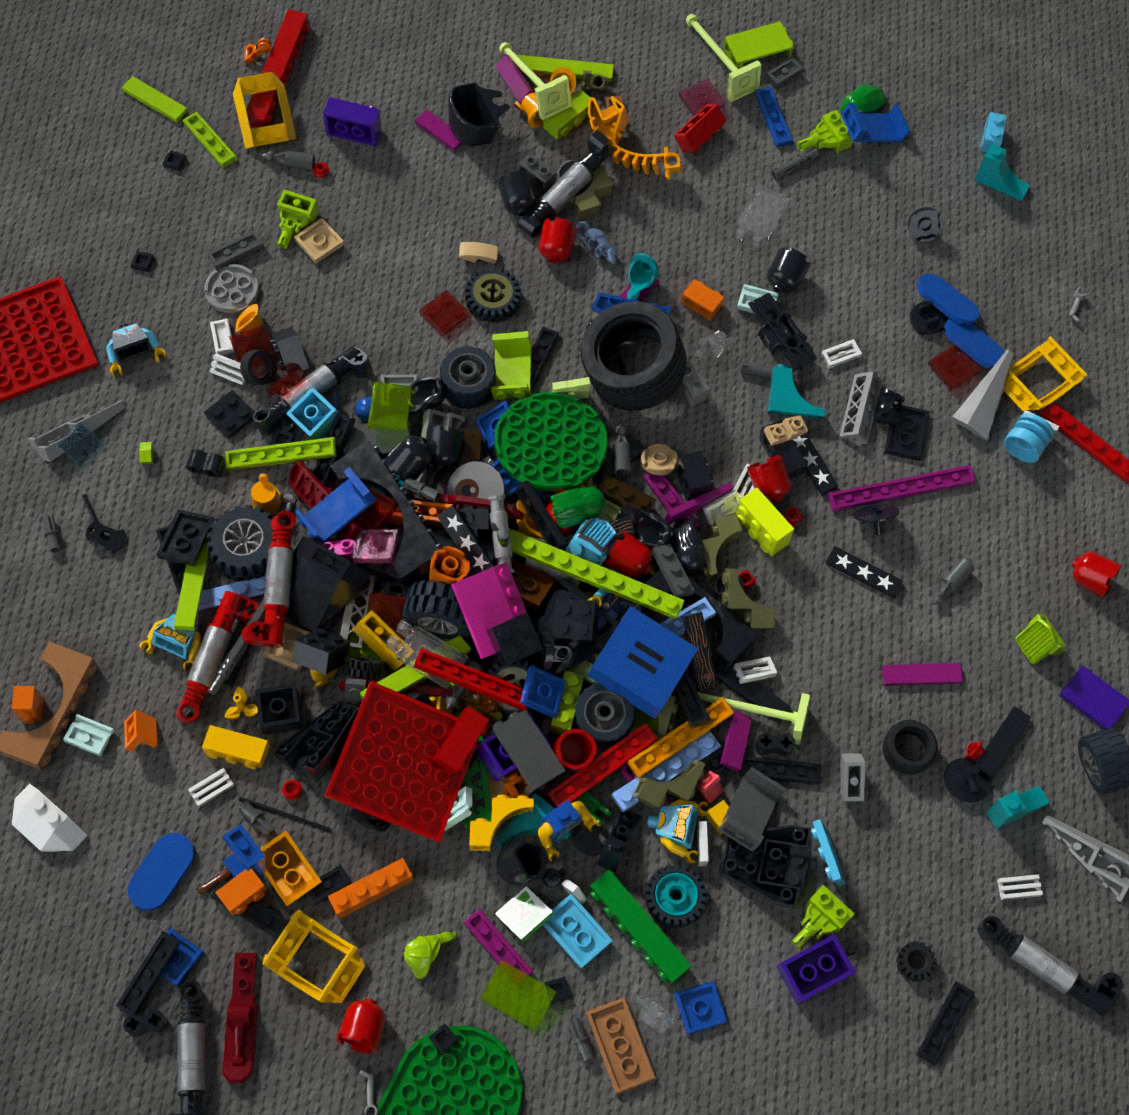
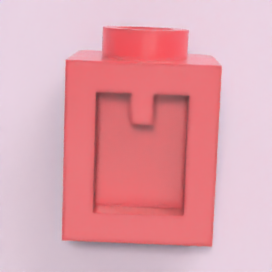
[696,771,725,803]

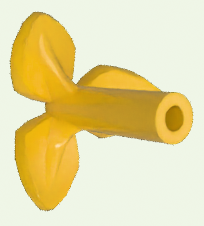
[310,668,338,689]
[225,687,258,720]

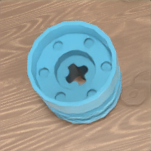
[1004,413,1054,463]

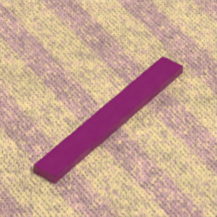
[827,465,976,512]

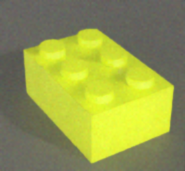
[736,488,794,557]

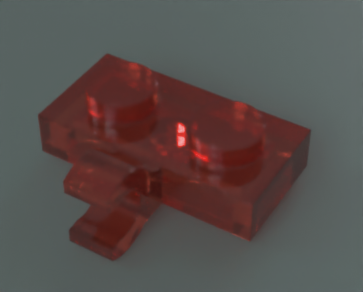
[266,367,304,397]

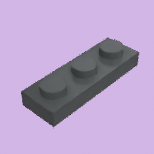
[207,230,264,270]
[651,544,695,598]

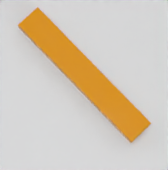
[627,697,734,779]

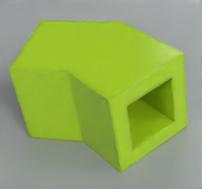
[139,442,154,464]

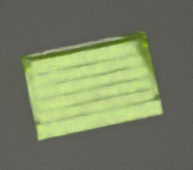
[368,382,411,430]
[480,960,556,1031]

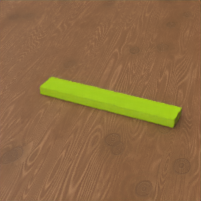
[515,55,614,82]
[225,437,337,471]
[174,540,209,631]
[360,635,471,699]

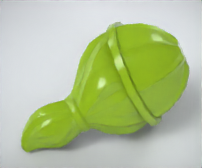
[404,932,457,979]

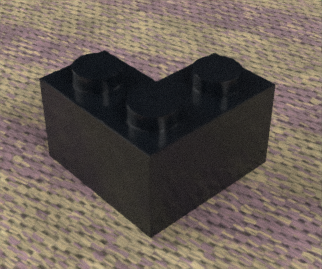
[270,327,309,376]

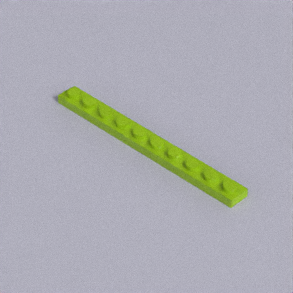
[499,528,684,620]

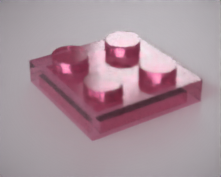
[679,79,726,116]
[352,530,399,563]

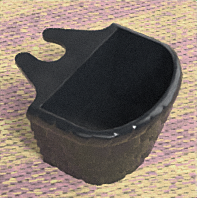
[448,82,510,146]

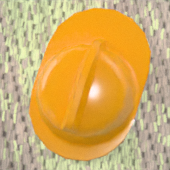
[235,304,263,338]
[517,500,543,538]

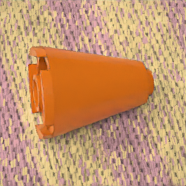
[429,546,470,584]

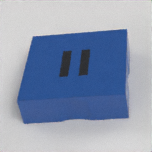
[587,606,698,719]

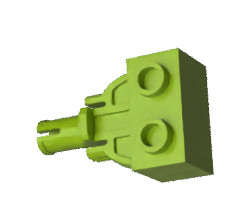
[797,110,853,153]
[277,189,320,249]
[791,885,854,951]

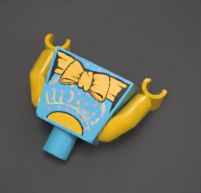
[140,614,201,671]
[648,799,708,864]

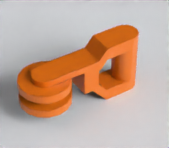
[244,38,272,64]

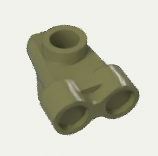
[581,70,609,92]

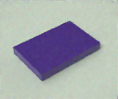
[1059,665,1129,729]

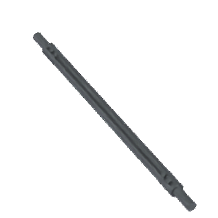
[208,529,312,695]

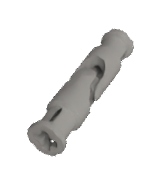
[488,495,515,573]

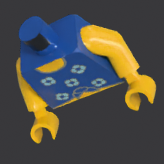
[538,800,600,862]

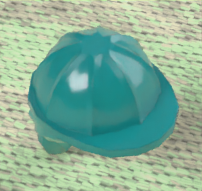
[627,253,659,300]

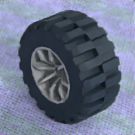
[207,505,273,582]
[402,580,471,640]

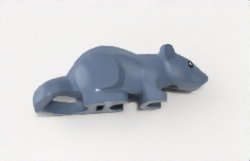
[576,221,618,264]

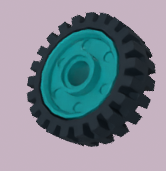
[645,864,707,928]

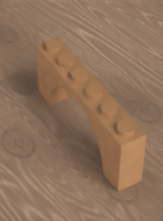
[0,641,97,771]

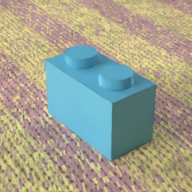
[980,112,1007,152]

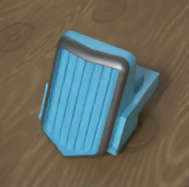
[565,518,618,566]

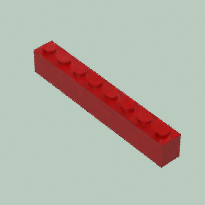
[246,9,310,128]

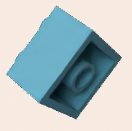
[286,387,339,440]

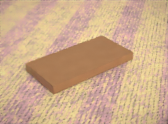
[585,997,656,1095]

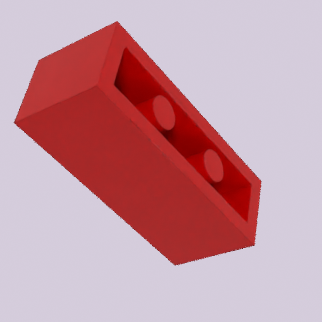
[674,104,727,153]
[433,706,489,773]

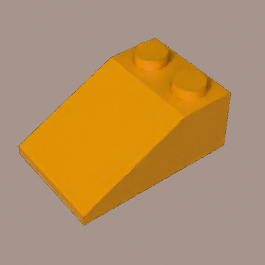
[260,831,322,906]

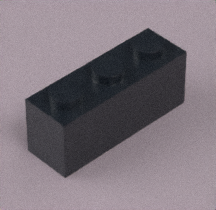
[759,420,807,479]

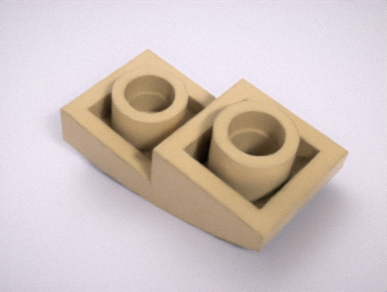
[459,242,498,264]
[764,415,808,446]

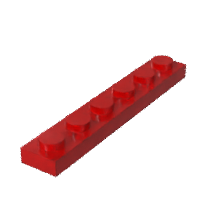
[1039,402,1129,483]
[413,648,528,711]
[548,723,658,807]

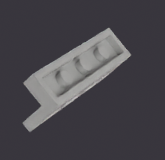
[839,372,883,444]
[340,575,375,650]

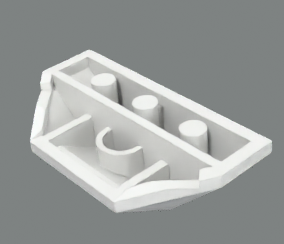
[12,784,88,852]

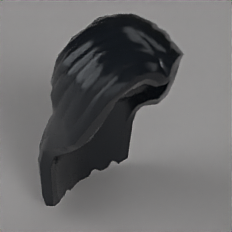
[388,377,446,415]
[615,505,672,549]
[669,517,706,575]

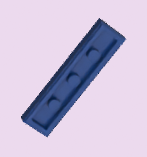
[755,87,793,148]

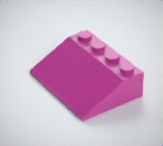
[451,562,527,659]

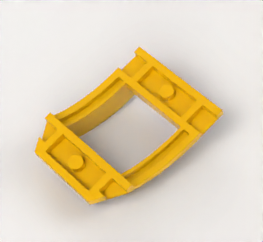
[233,72,296,149]
[1003,336,1088,412]
[262,910,365,1003]

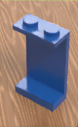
[840,103,911,143]
[295,467,376,544]
[223,824,266,883]

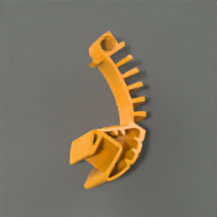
[588,96,682,180]

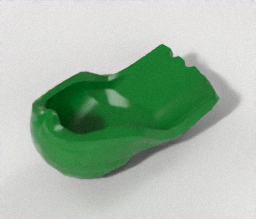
[840,84,888,113]
[551,487,605,528]

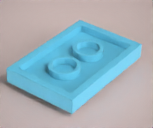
[811,819,846,886]
[543,894,613,969]

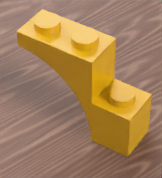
[469,795,534,851]

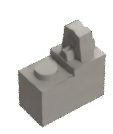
[840,753,865,801]

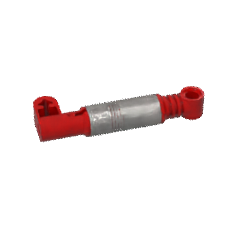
[242,511,296,648]
[176,591,259,724]

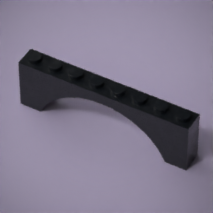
[331,440,443,585]

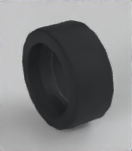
[240,350,277,385]

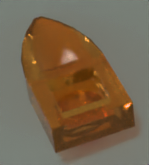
[458,692,498,713]

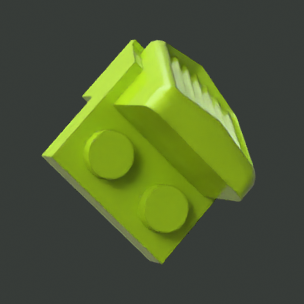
[1015,614,1066,664]

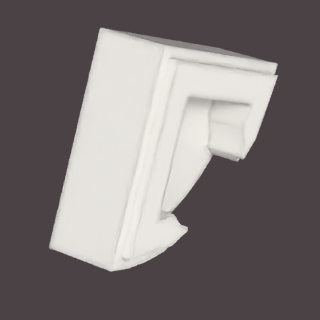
[562,879,586,905]

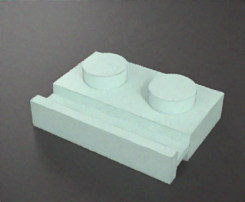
[737,284,778,318]
[63,714,114,757]
[444,786,473,831]

